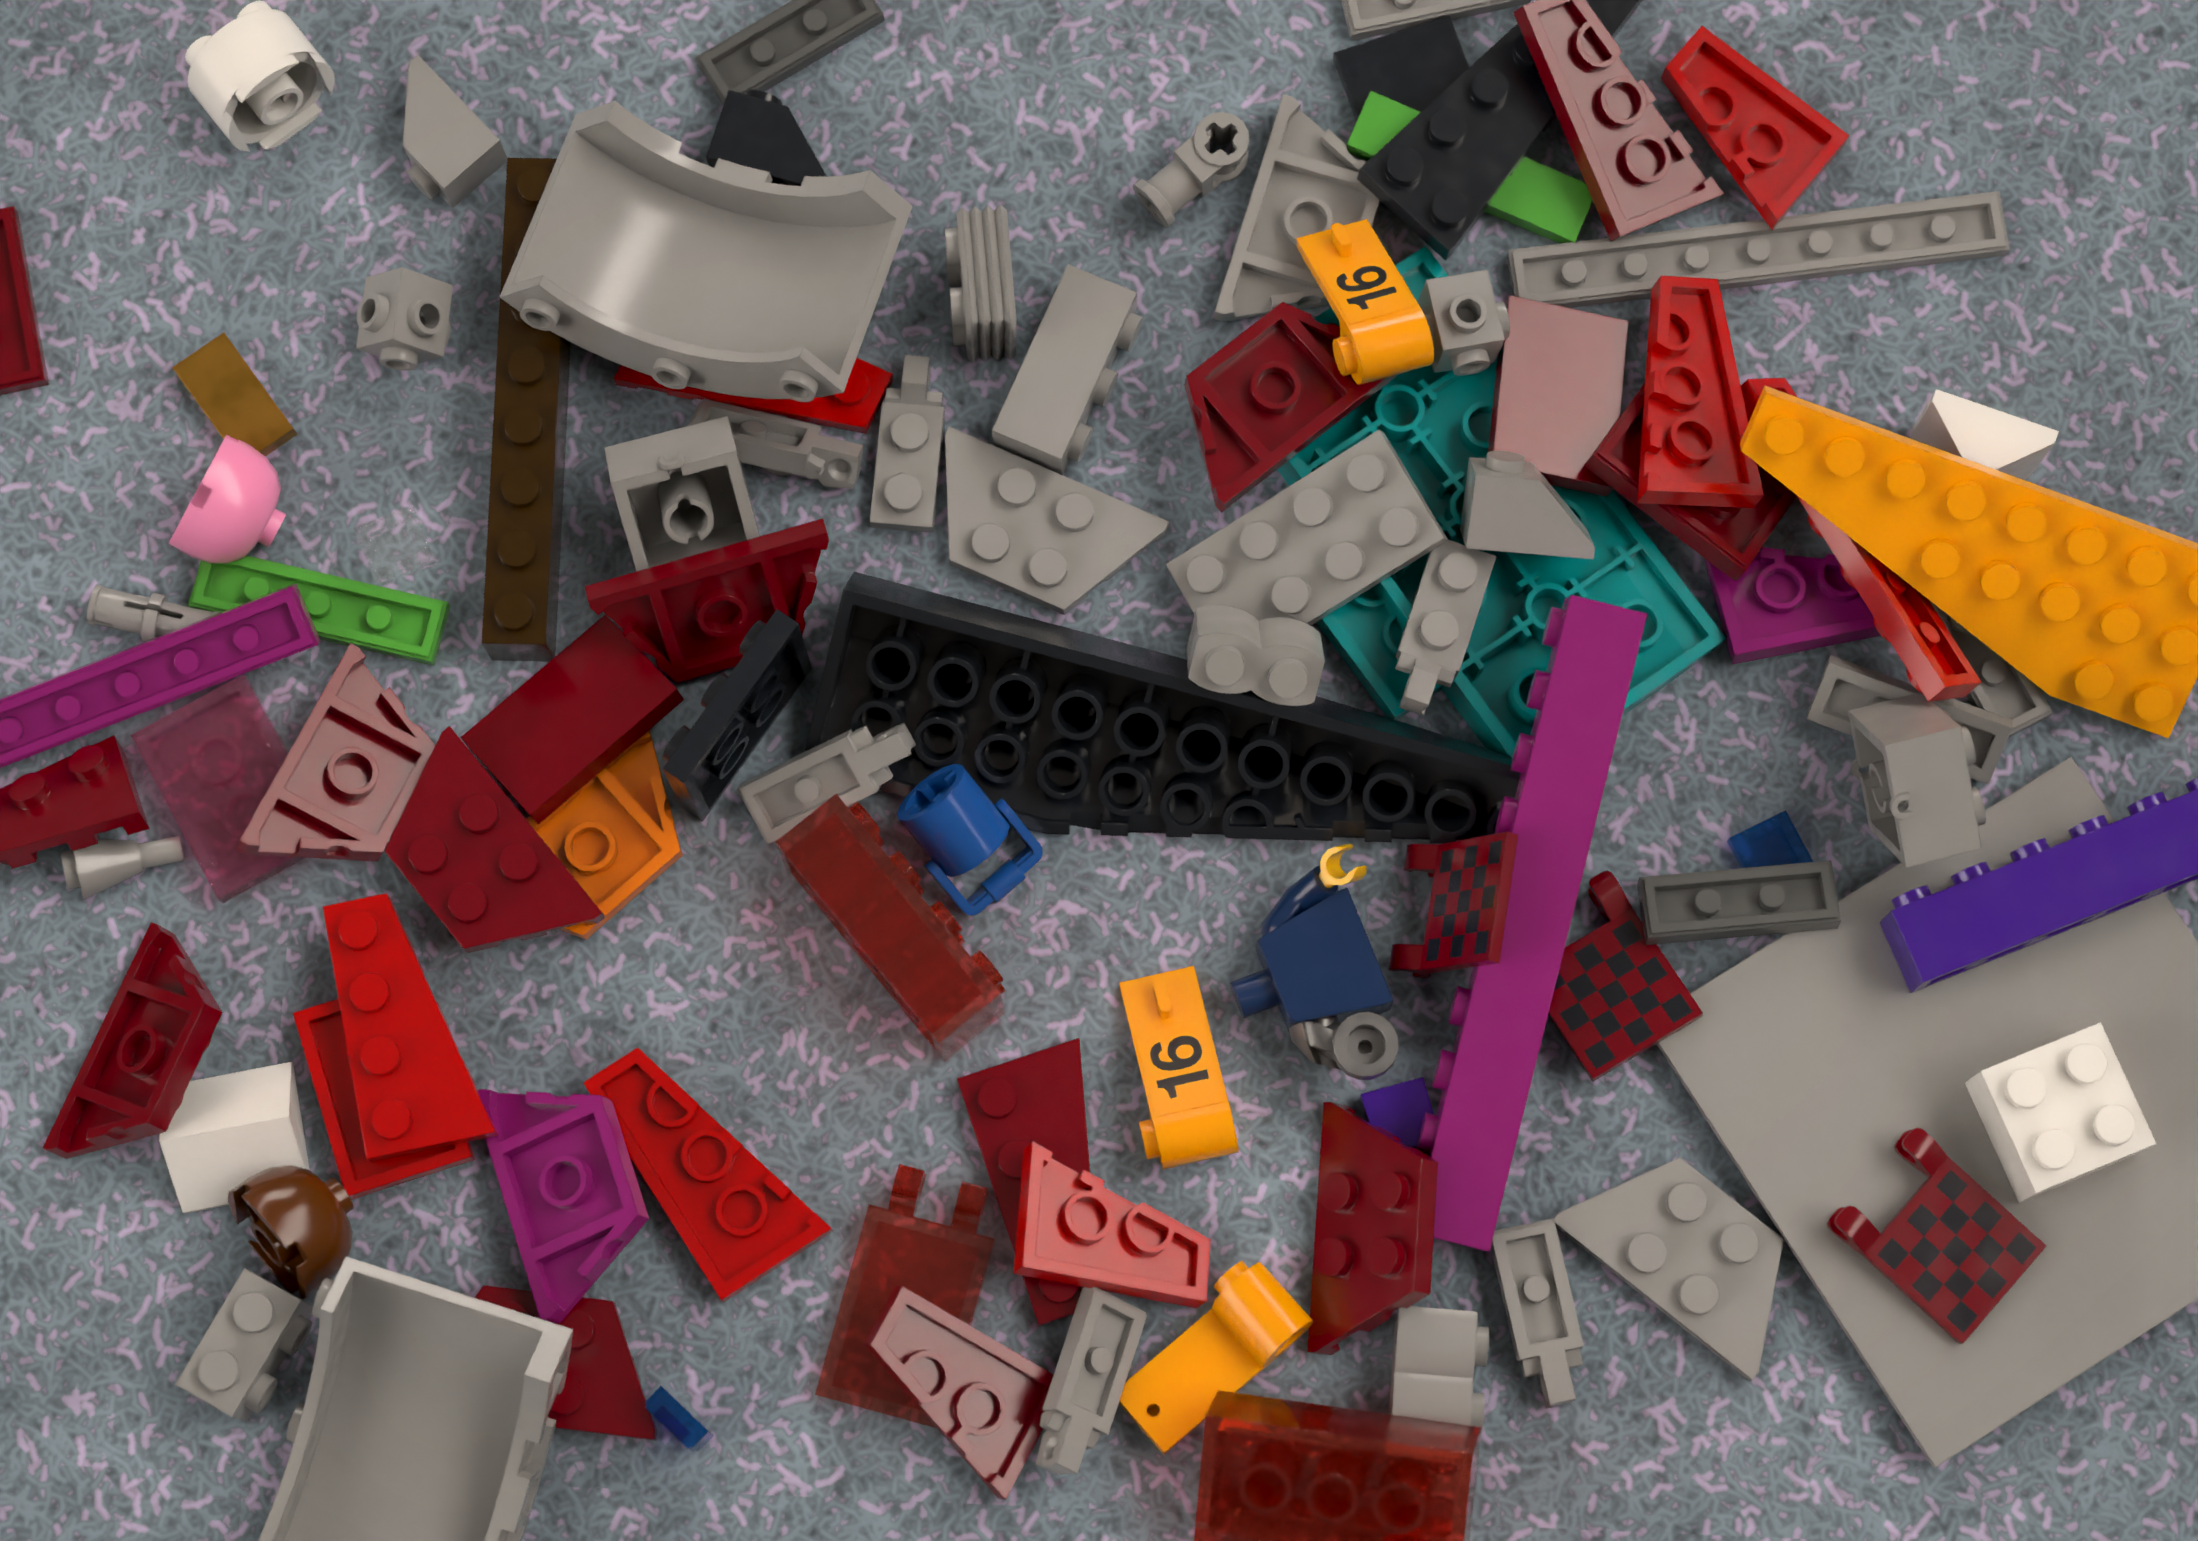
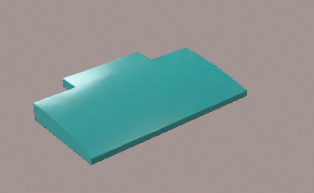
[1277,246,1727,758]

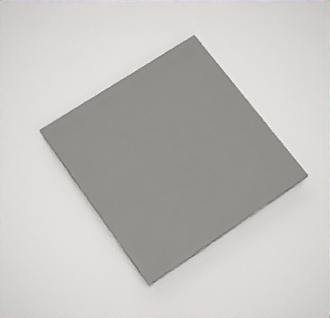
[1657,757,2198,1468]

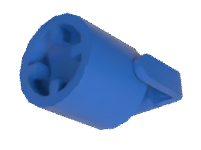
[897,764,1043,916]

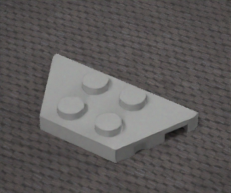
[1214,94,1381,322]
[945,426,1169,615]
[1554,1157,1784,1381]

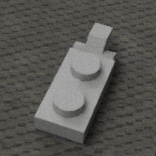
[870,355,945,533]
[687,399,863,489]
[1395,540,1497,715]
[737,723,916,844]
[1491,1218,1584,1408]
[1036,1287,1147,1475]

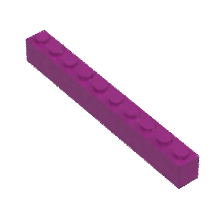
[1416,595,1647,1252]

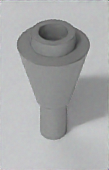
[60,836,184,900]

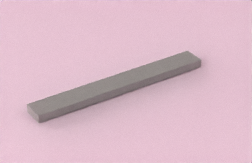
[1507,191,2010,308]

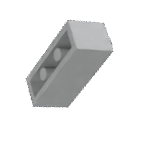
[992,264,1143,475]

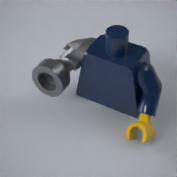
[1230,844,1399,1080]

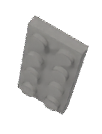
[1166,430,1448,626]

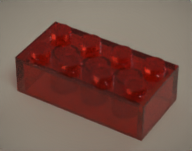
[775,793,1006,1062]
[1194,1390,1481,1541]

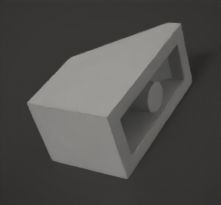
[403,55,507,208]
[1460,451,1595,559]

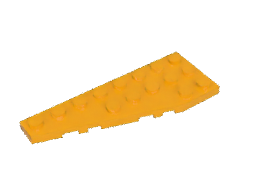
[1740,385,2198,738]

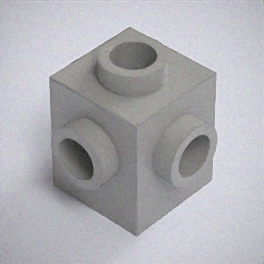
[356,267,453,371]
[1417,270,1510,376]

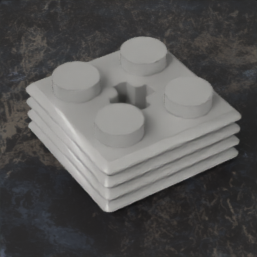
[945,204,1016,364]

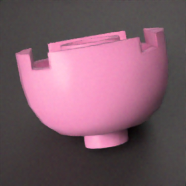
[168,435,286,564]

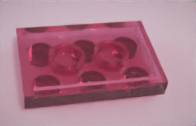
[131,674,305,903]

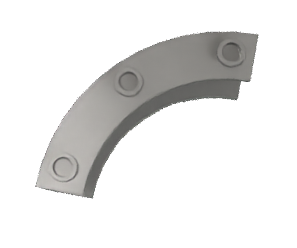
[500,101,913,402]
[258,1257,573,1541]

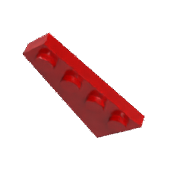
[583,1047,833,1303]

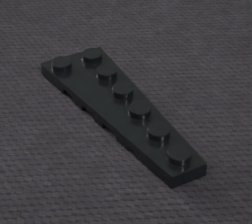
[1357,0,1642,261]

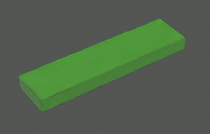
[1347,90,1593,244]
[188,555,451,666]

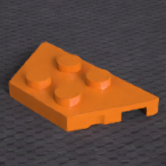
[526,730,683,940]

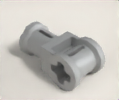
[1132,112,1249,228]

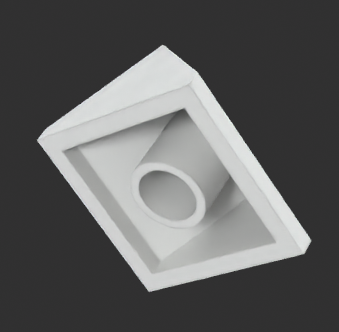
[1910,389,2059,480]
[159,1062,310,1214]

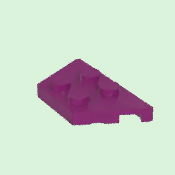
[477,1089,649,1324]

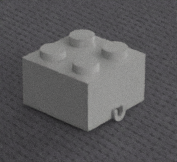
[604,416,760,571]
[1848,693,1986,868]

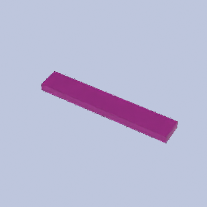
[0,583,321,768]

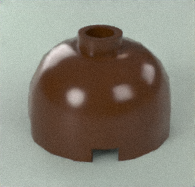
[228,1165,354,1299]

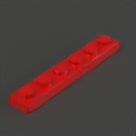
[1741,378,1982,702]

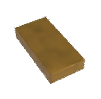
[172,332,297,456]

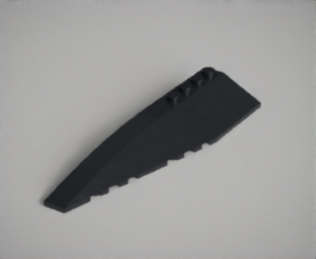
[804,572,1521,844]

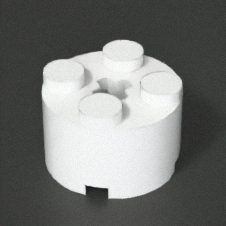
[185,1,335,151]

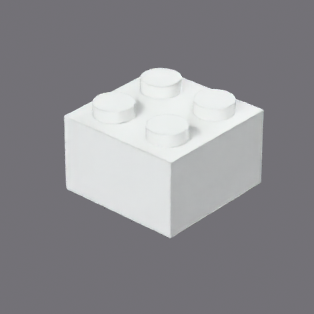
[1965,1022,2156,1203]

